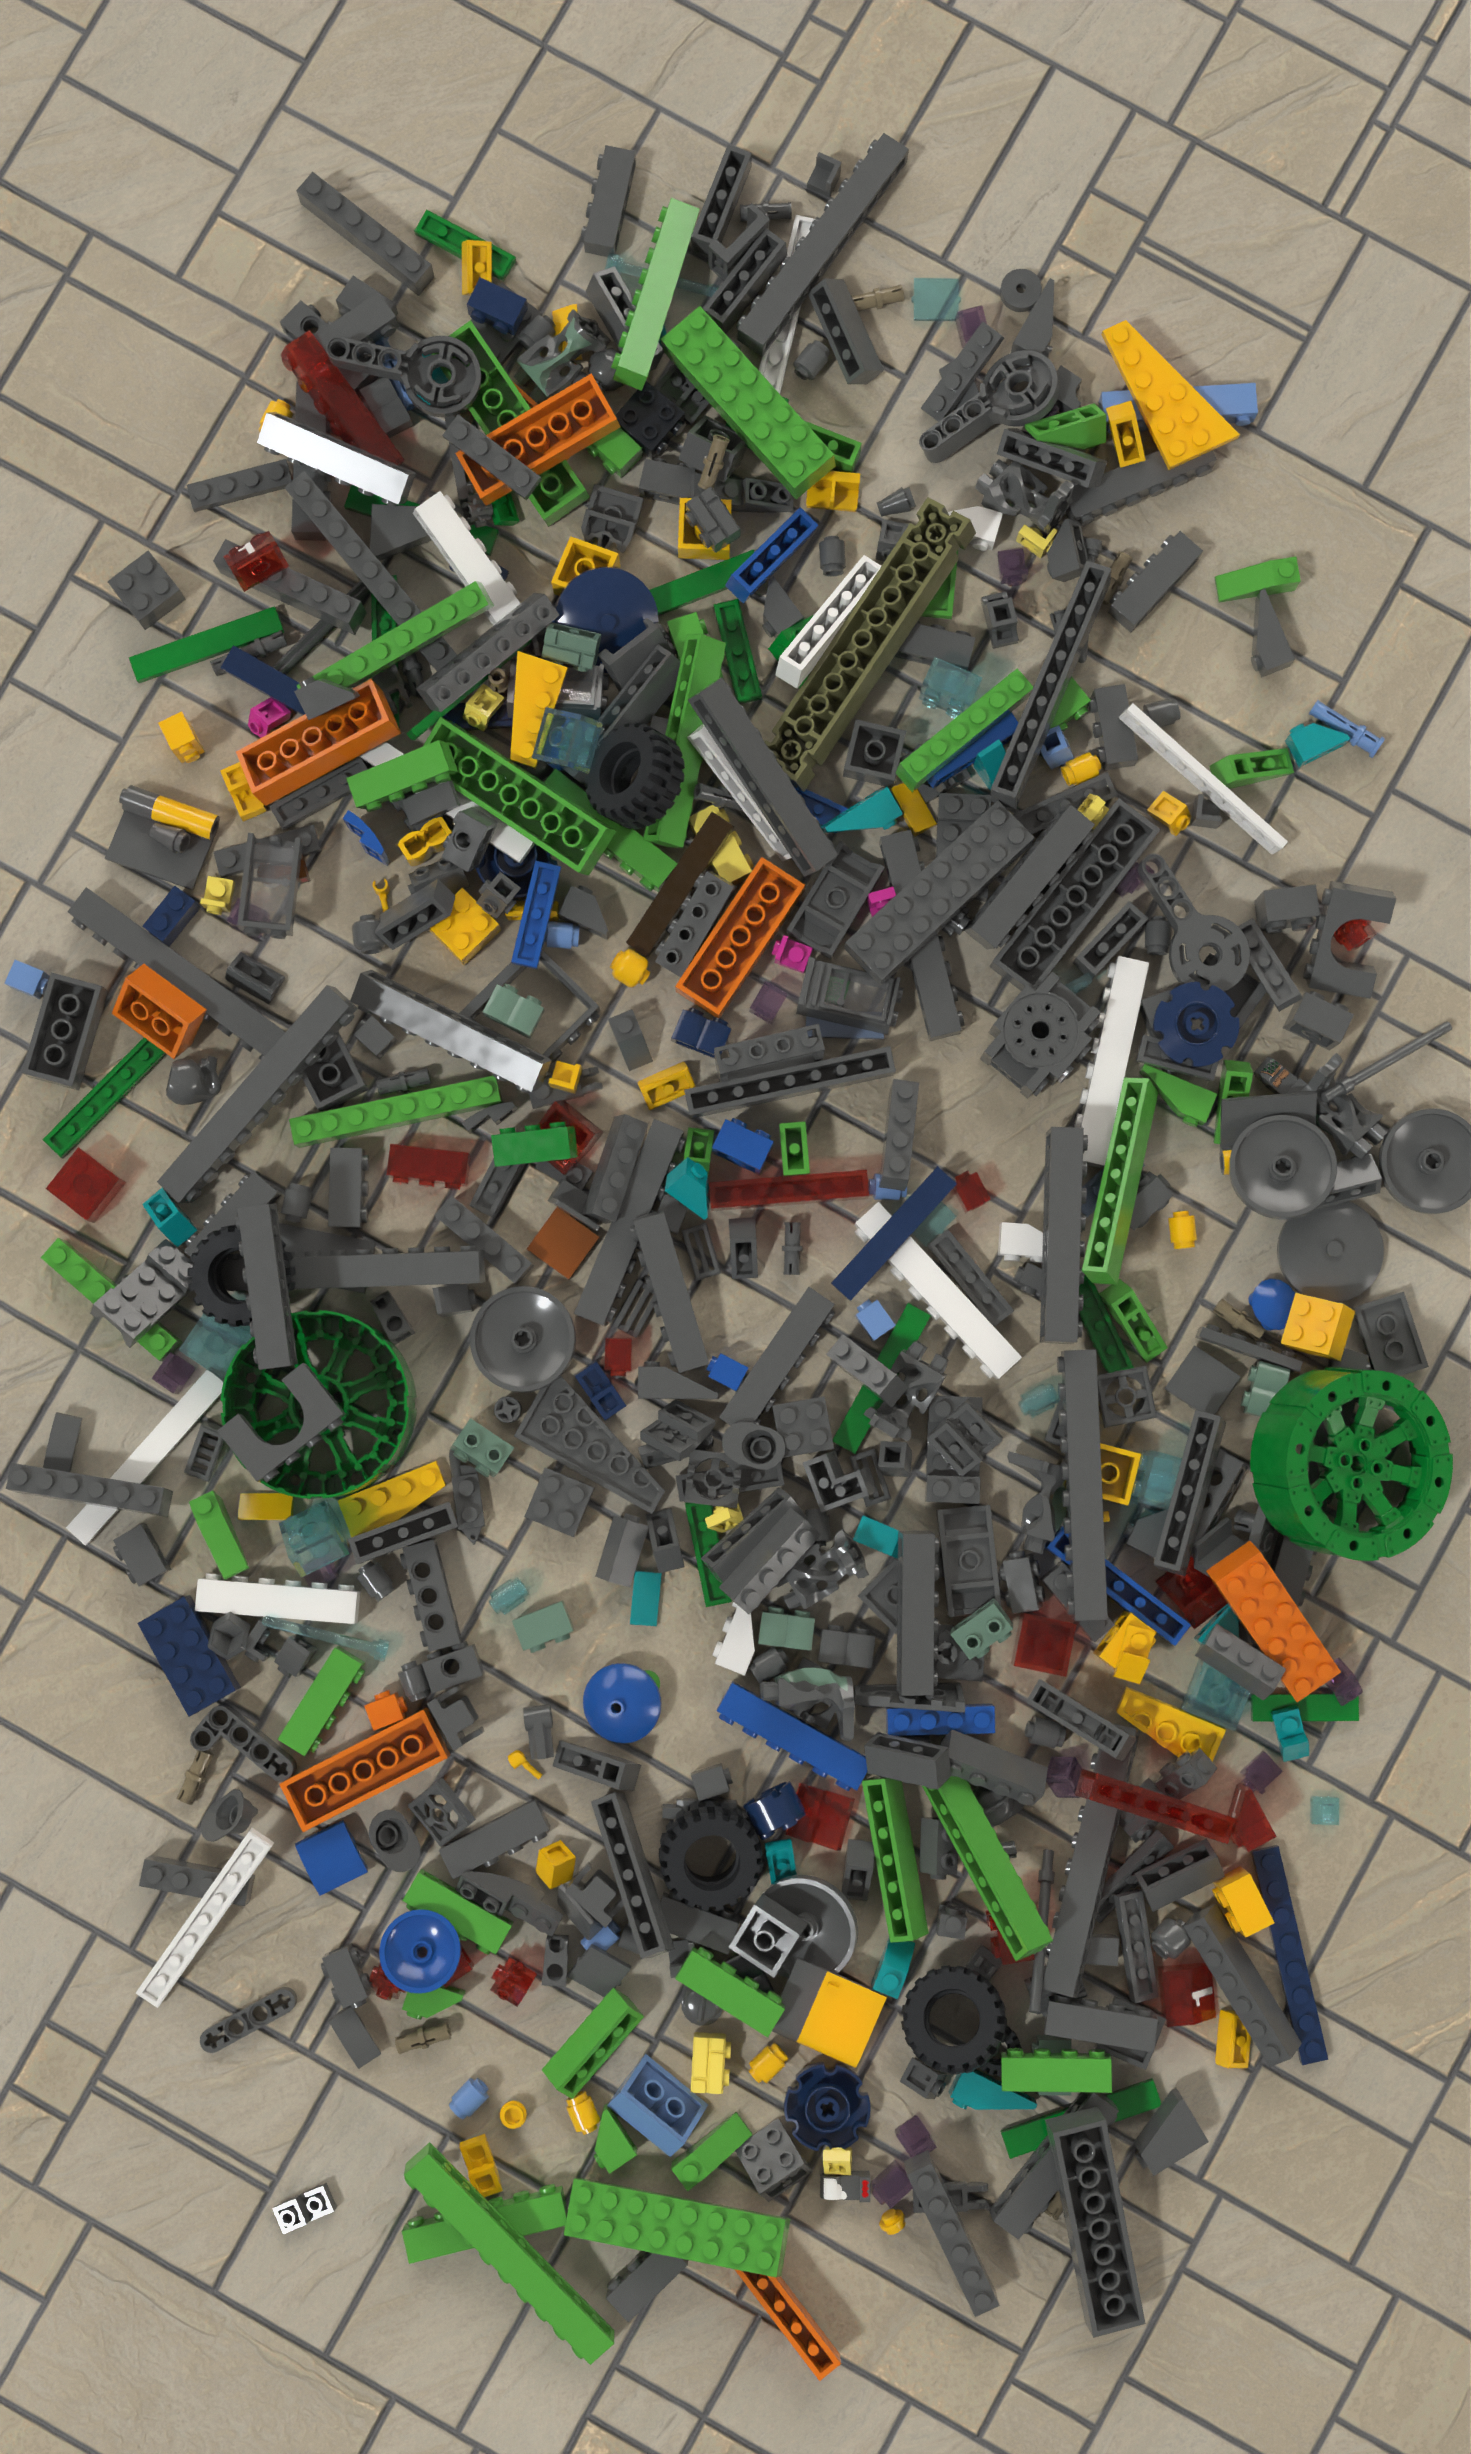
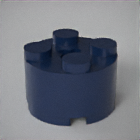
[743,1781,806,1840]

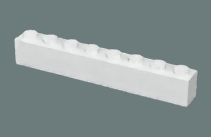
[1074,956,1149,1168]
[854,1202,1022,1380]

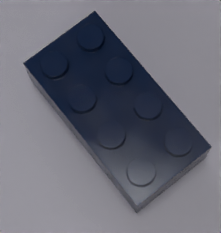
[137,1595,241,1717]

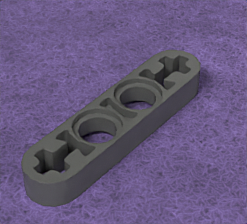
[200,1987,297,2053]

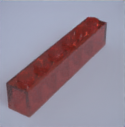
[280,330,405,466]
[709,1170,869,1211]
[1075,1769,1235,1844]

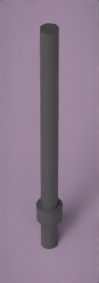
[1321,1021,1452,1102]
[1029,1849,1055,2014]

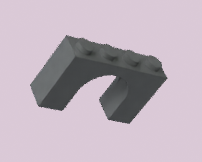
[1303,881,1396,999]
[217,1363,346,1483]

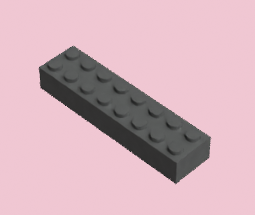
[990,798,1160,991]
[844,801,1035,986]
[1040,1127,1088,1344]
[1045,2106,1146,2338]

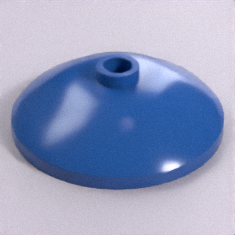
[583,1663,662,1743]
[379,1910,461,1993]

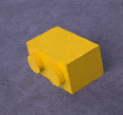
[1106,401,1146,468]
[158,711,205,763]

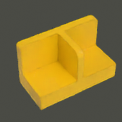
[806,471,860,512]

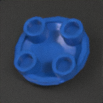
[1248,1279,1295,1331]

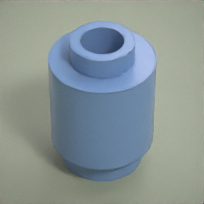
[544,921,579,949]
[868,1174,907,1200]
[580,1920,621,1951]
[449,2078,489,2120]

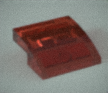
[785,1783,855,1851]

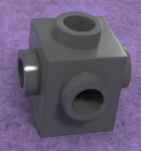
[476,872,521,919]

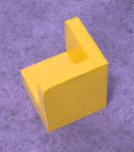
[548,1061,582,1094]
[536,1840,576,1890]

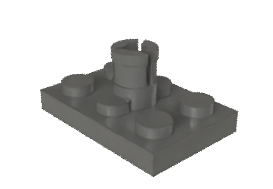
[1234,1501,1281,1567]
[934,1624,985,1682]

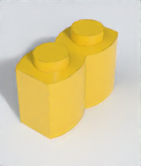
[398,817,452,866]

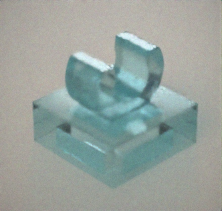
[1310,1796,1339,1825]

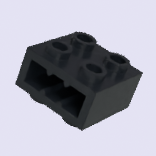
[615,381,686,459]

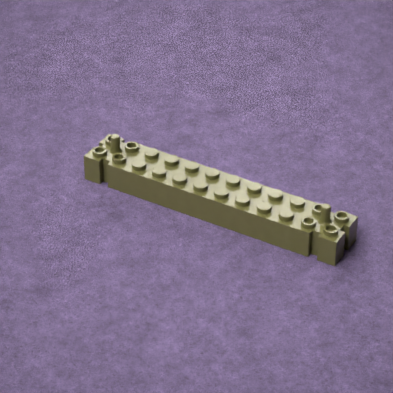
[765,497,976,792]

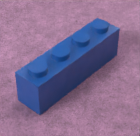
[725,507,819,604]
[927,712,1019,788]
[886,1704,995,1736]

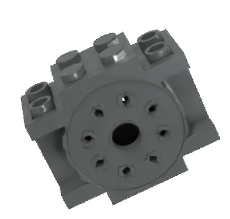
[980,972,1101,1099]

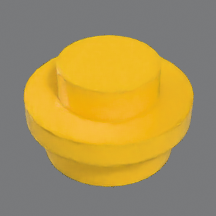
[500,2100,527,2129]
[879,2209,906,2235]

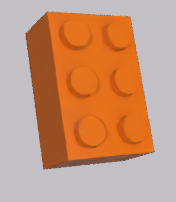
[112,964,207,1059]

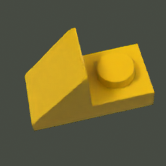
[1113,1624,1155,1684]

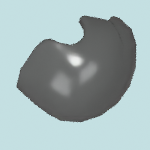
[588,348,623,391]

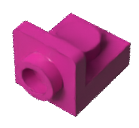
[248,698,291,738]
[867,887,896,917]
[772,935,813,974]

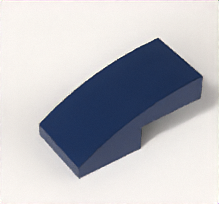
[574,1360,627,1420]

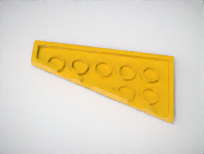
[1101,320,1240,470]

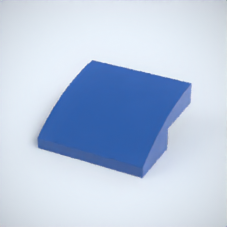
[343,810,390,866]
[295,1820,368,1896]

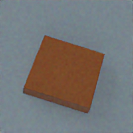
[527,1207,600,1280]

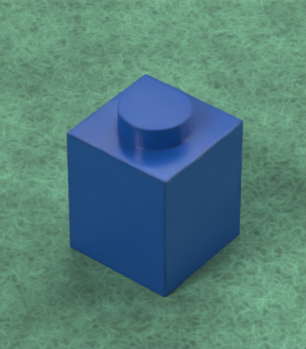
[706,1353,748,1392]

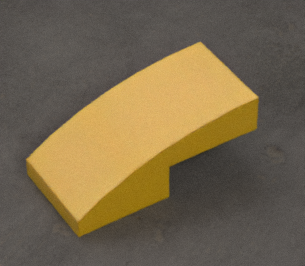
[220,762,267,822]
[459,2134,503,2197]

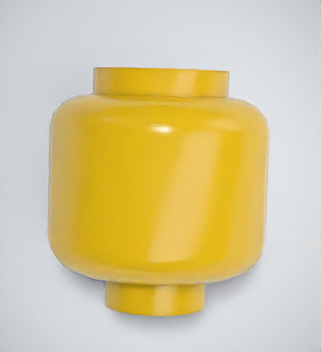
[610,949,650,988]

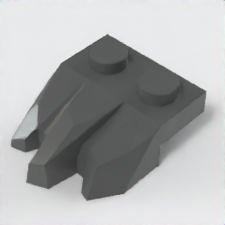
[581,484,644,553]

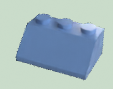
[607,2054,708,2157]

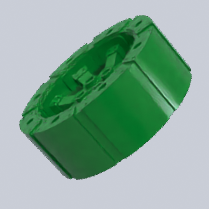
[221,1310,417,1499]
[1250,1367,1453,1561]

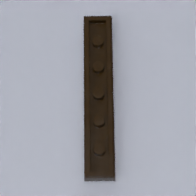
[626,812,735,958]

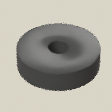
[1000,269,1042,312]

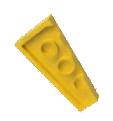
[510,651,568,769]
[338,1461,447,1537]
[1116,1686,1226,1762]

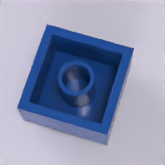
[712,1118,774,1175]

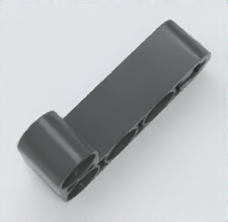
[190,1704,297,1782]

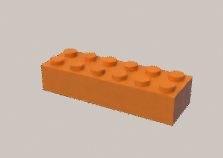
[455,373,621,506]
[236,678,401,806]
[675,857,805,1018]
[1206,1541,1341,1702]
[279,1707,451,1832]

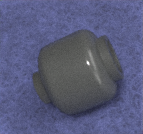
[352,914,387,954]
[1151,1918,1191,1959]

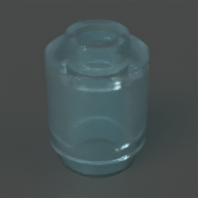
[1018,1383,1059,1418]
[489,1577,529,1615]

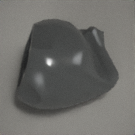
[166,1056,221,1105]

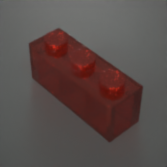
[386,1144,471,1190]

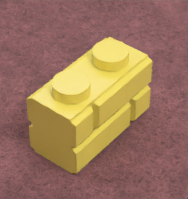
[691,2032,731,2094]

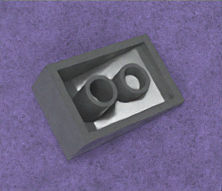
[302,1031,369,1112]

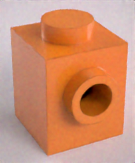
[364,1690,408,1731]

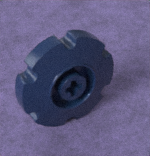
[476,843,558,900]
[1153,982,1240,1067]
[784,2062,871,2151]

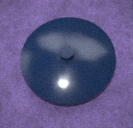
[554,567,659,673]

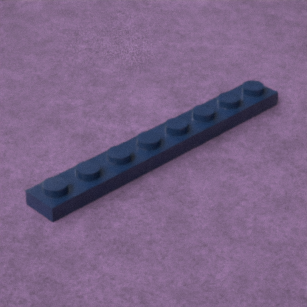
[1251,1845,1329,2066]

